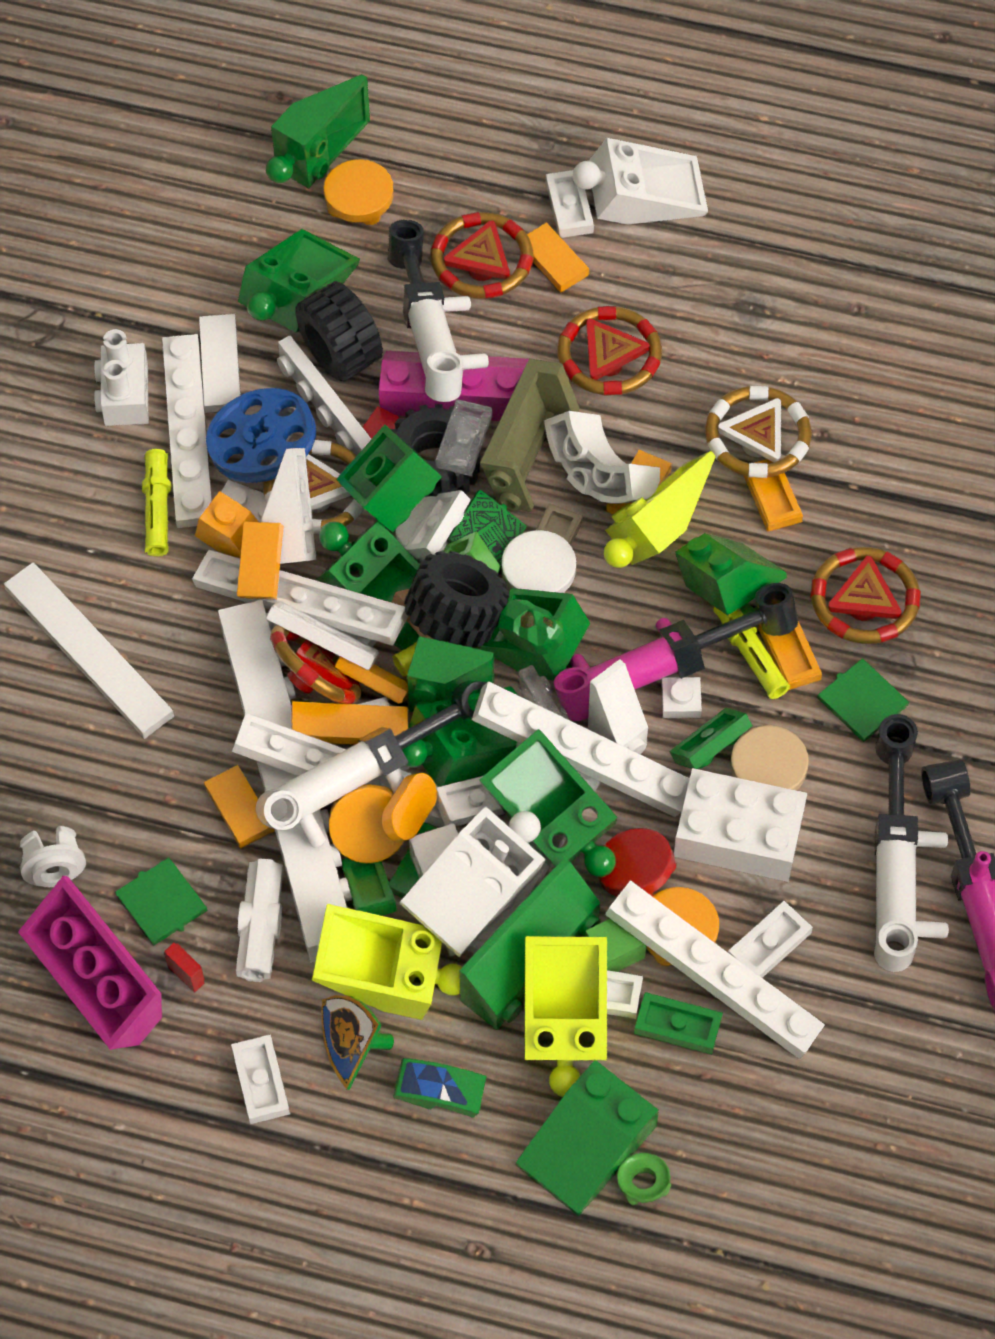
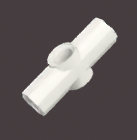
[236,859,283,982]

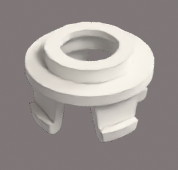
[20,826,86,887]

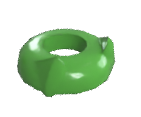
[617,1153,671,1205]

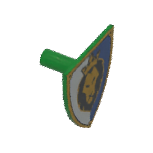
[322,995,394,1090]

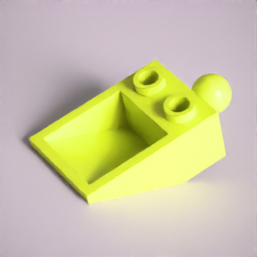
[604,451,716,568]
[312,904,462,1020]
[524,937,607,1097]

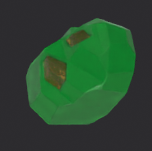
[498,600,565,655]

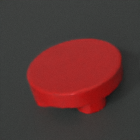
[598,828,677,897]

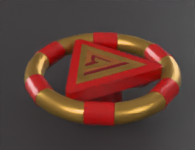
[430,212,534,299]
[557,306,662,396]
[810,547,921,644]
[270,625,361,704]

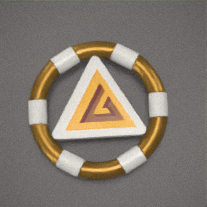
[705,386,812,478]
[263,440,364,534]

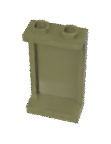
[480,358,580,512]

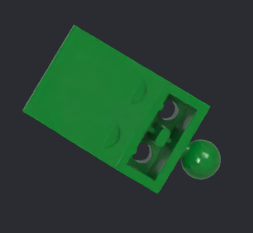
[265,74,370,189]
[238,229,360,333]
[316,521,420,651]
[402,686,519,787]
[479,729,618,877]

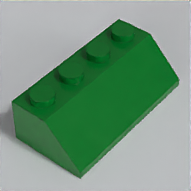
[459,857,601,1030]

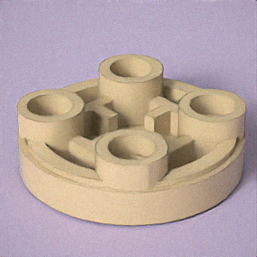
[731,725,809,791]

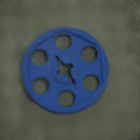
[206,388,316,483]

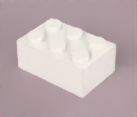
[674,768,807,882]

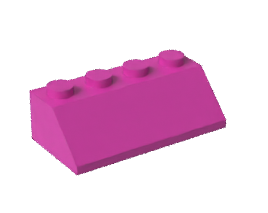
[379,351,529,421]
[18,876,162,1050]

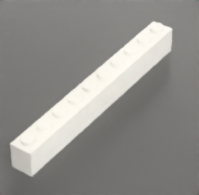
[218,600,352,963]

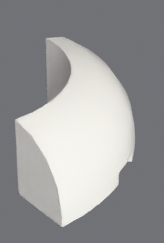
[544,411,660,504]

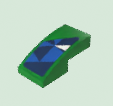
[393,1058,487,1118]

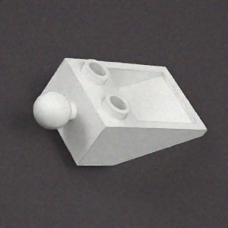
[573,138,708,224]
[400,806,545,957]

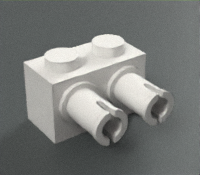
[94,329,149,426]

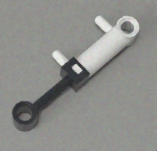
[388,219,489,402]
[256,681,487,848]
[874,714,949,972]

